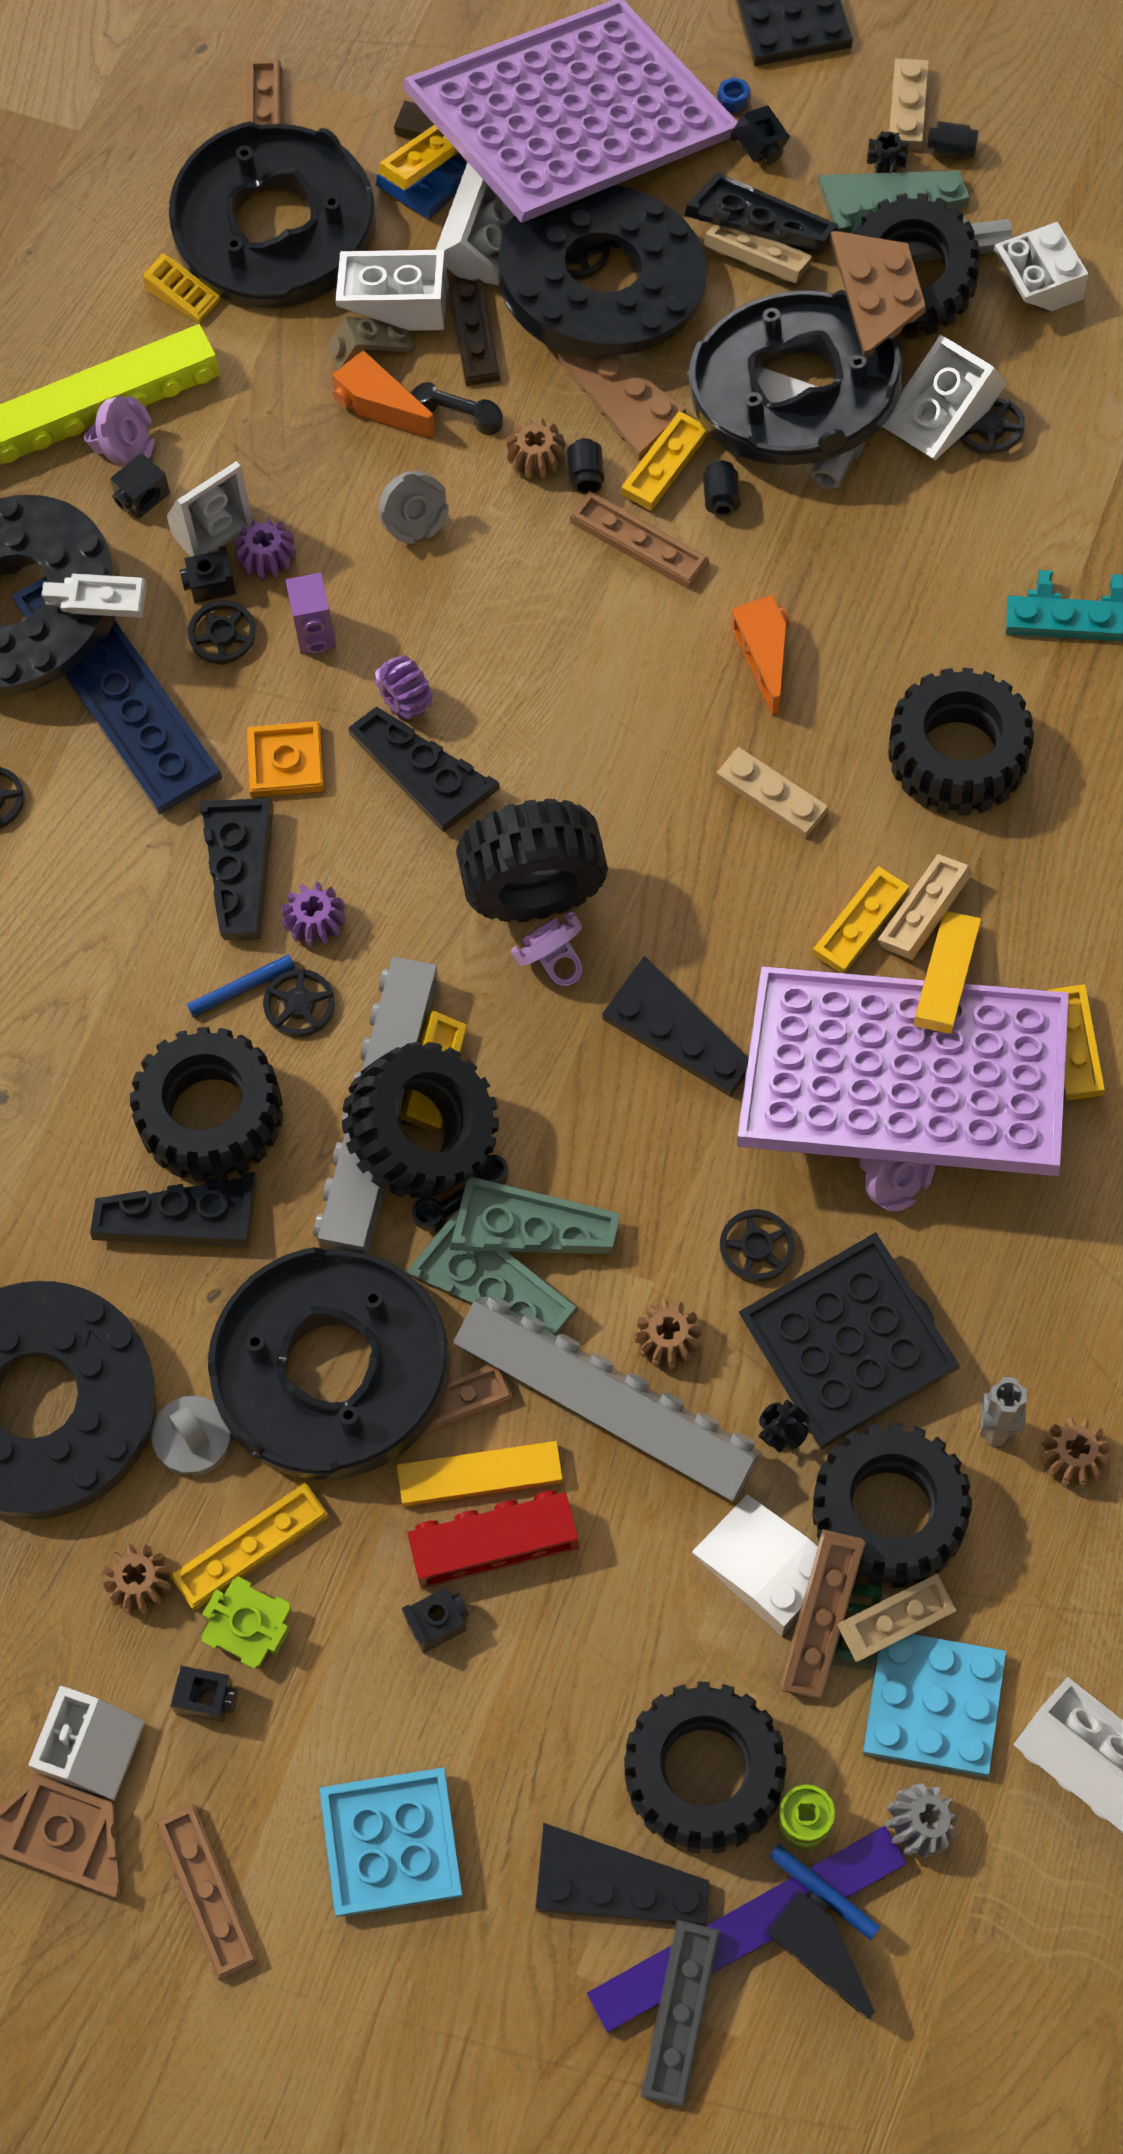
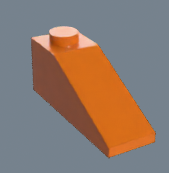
[332,350,435,438]
[731,595,790,716]

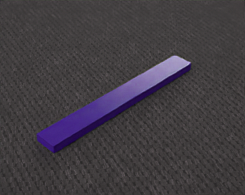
[587,1826,907,2034]

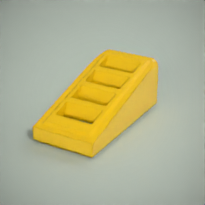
[143,253,221,324]

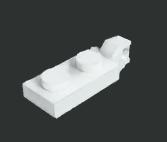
[42,574,147,618]

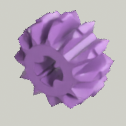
[234,517,296,580]
[375,655,433,720]
[282,881,346,948]

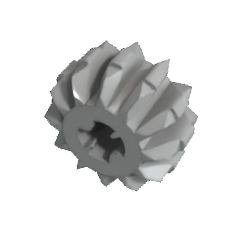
[884,1783,960,1859]

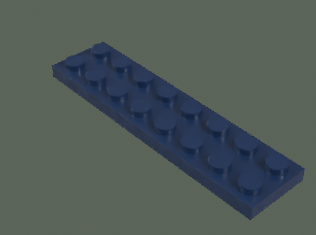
[12,576,222,815]

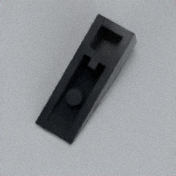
[763,1890,875,2019]

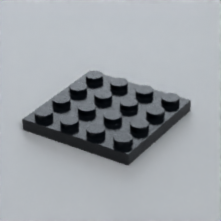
[739,1232,960,1450]

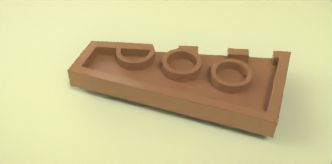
[558,351,686,461]

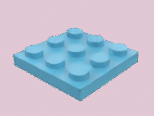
[862,1634,1006,1777]
[319,1767,463,1918]

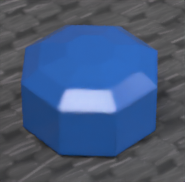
[717,77,751,113]

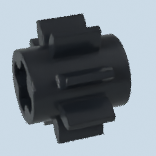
[867,131,909,173]
[758,1400,809,1453]

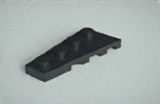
[685,172,839,252]
[348,706,500,833]
[199,798,274,940]
[602,956,749,1097]
[90,1172,257,1247]
[535,1823,709,1926]

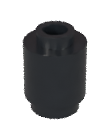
[927,121,978,160]
[567,438,605,494]
[703,460,741,516]

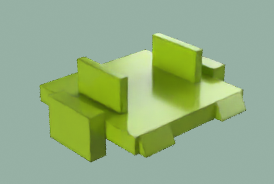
[201,1576,291,1669]

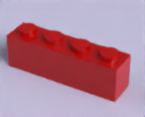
[407,1490,579,1589]

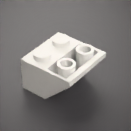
[994,222,1088,311]
[28,1685,145,1802]

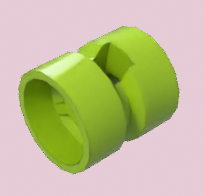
[777,1784,835,1850]

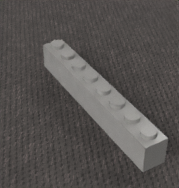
[313,956,439,1254]
[453,1295,763,1501]

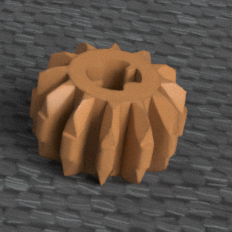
[506,418,565,480]
[634,1299,702,1369]
[1041,1417,1111,1488]
[102,1544,173,1614]

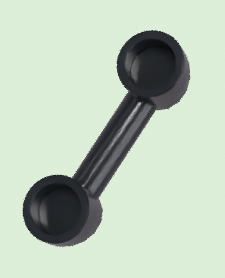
[411,382,503,435]
[412,1154,509,1232]

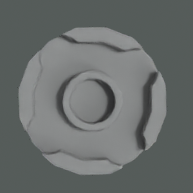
[379,470,449,544]
[152,1396,232,1476]

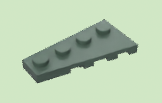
[818,170,970,233]
[449,1177,620,1254]
[406,1211,578,1336]

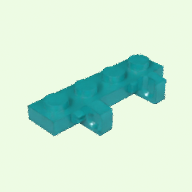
[1005,570,1123,641]

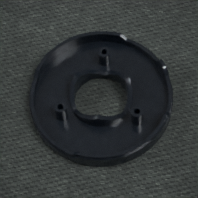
[169,121,376,307]
[498,185,707,360]
[689,290,903,465]
[0,495,120,695]
[208,1247,450,1480]
[0,1281,157,1519]

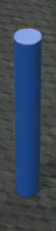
[186,954,295,1018]
[769,1844,881,1941]

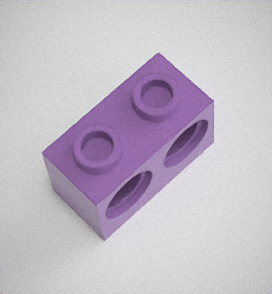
[285,572,336,654]

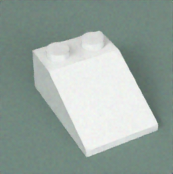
[336,250,448,331]
[882,335,1008,460]
[167,461,253,557]
[692,1494,818,1637]

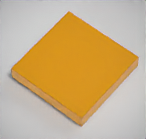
[247,721,325,798]

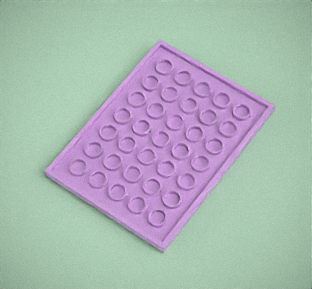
[403,0,737,223]
[737,967,1069,1176]

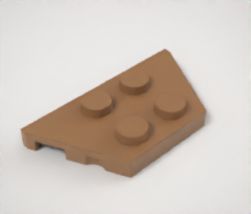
[831,231,926,358]
[0,1774,120,1900]

